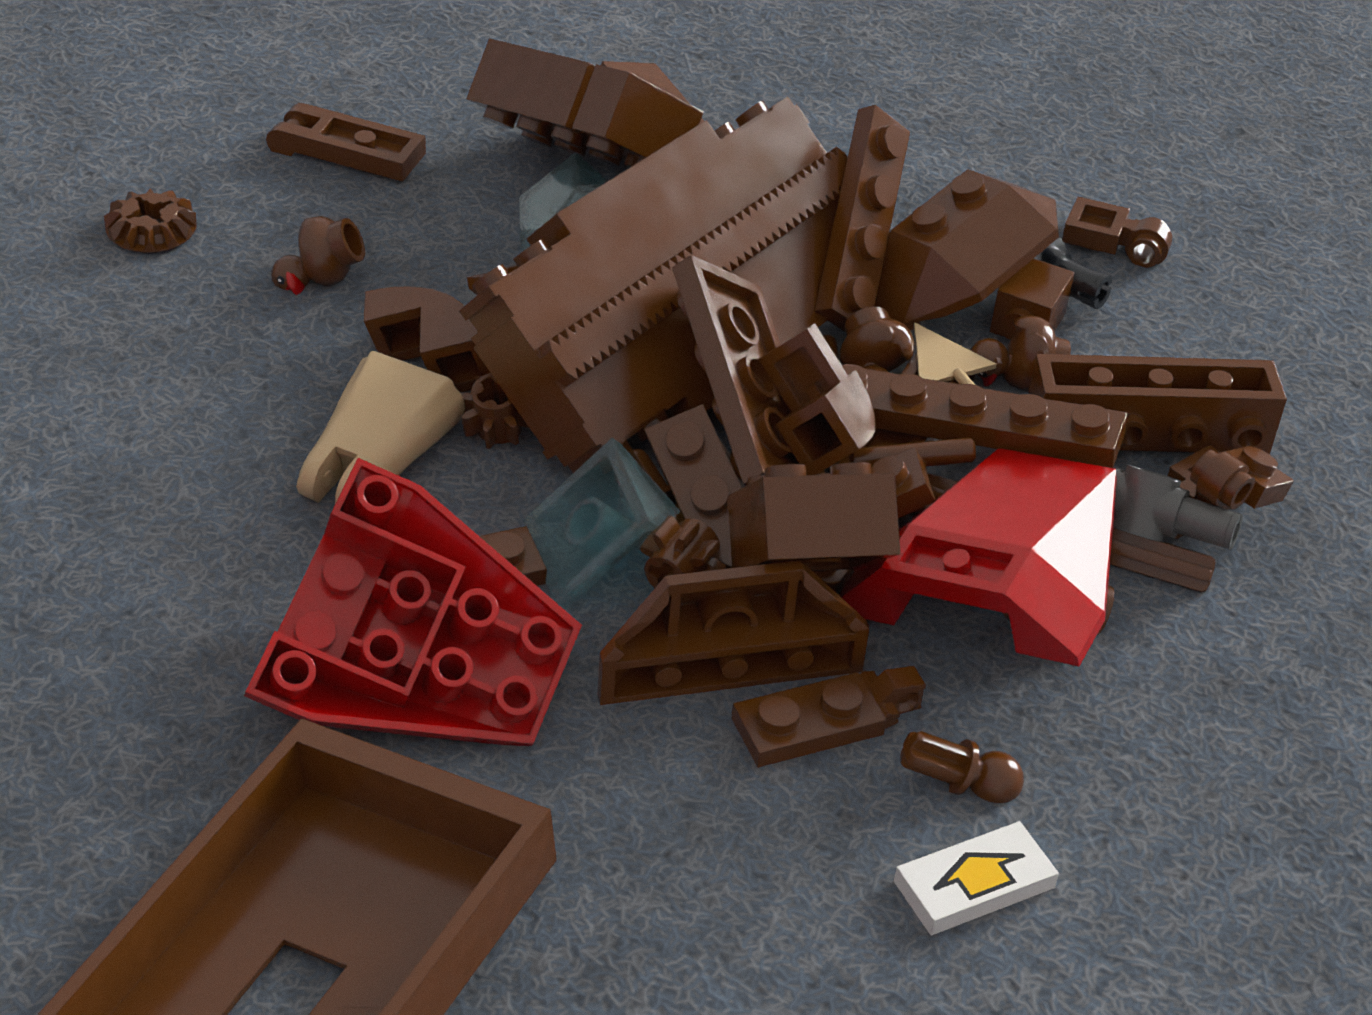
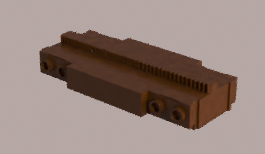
[459,96,848,475]

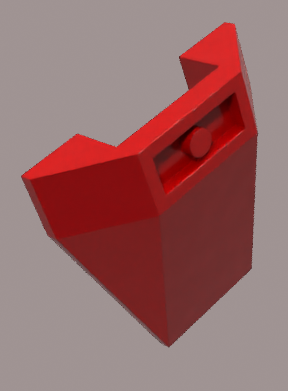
[839,448,1117,667]
[244,458,582,746]

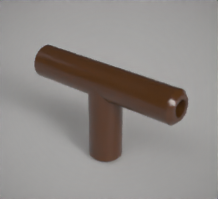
[849,437,976,517]

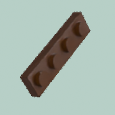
[814,105,910,332]

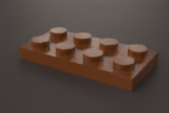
[672,255,825,486]

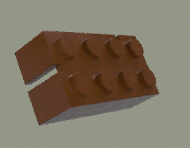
[466,38,704,168]

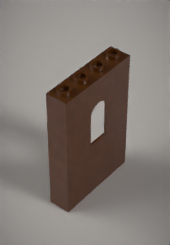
[37,718,557,1015]

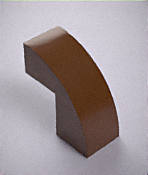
[364,286,490,393]

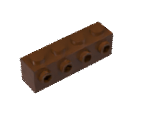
[1028,354,1287,454]

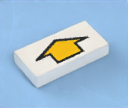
[894,821,1059,936]

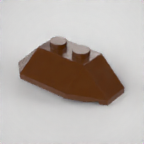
[874,169,1059,331]
[597,560,870,705]

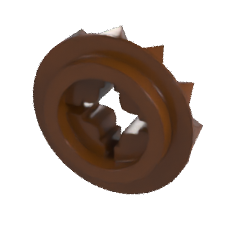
[104,188,197,253]

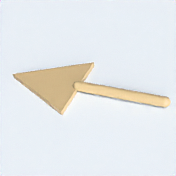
[914,322,997,385]

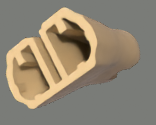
[296,351,465,504]

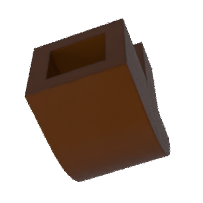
[758,323,875,476]

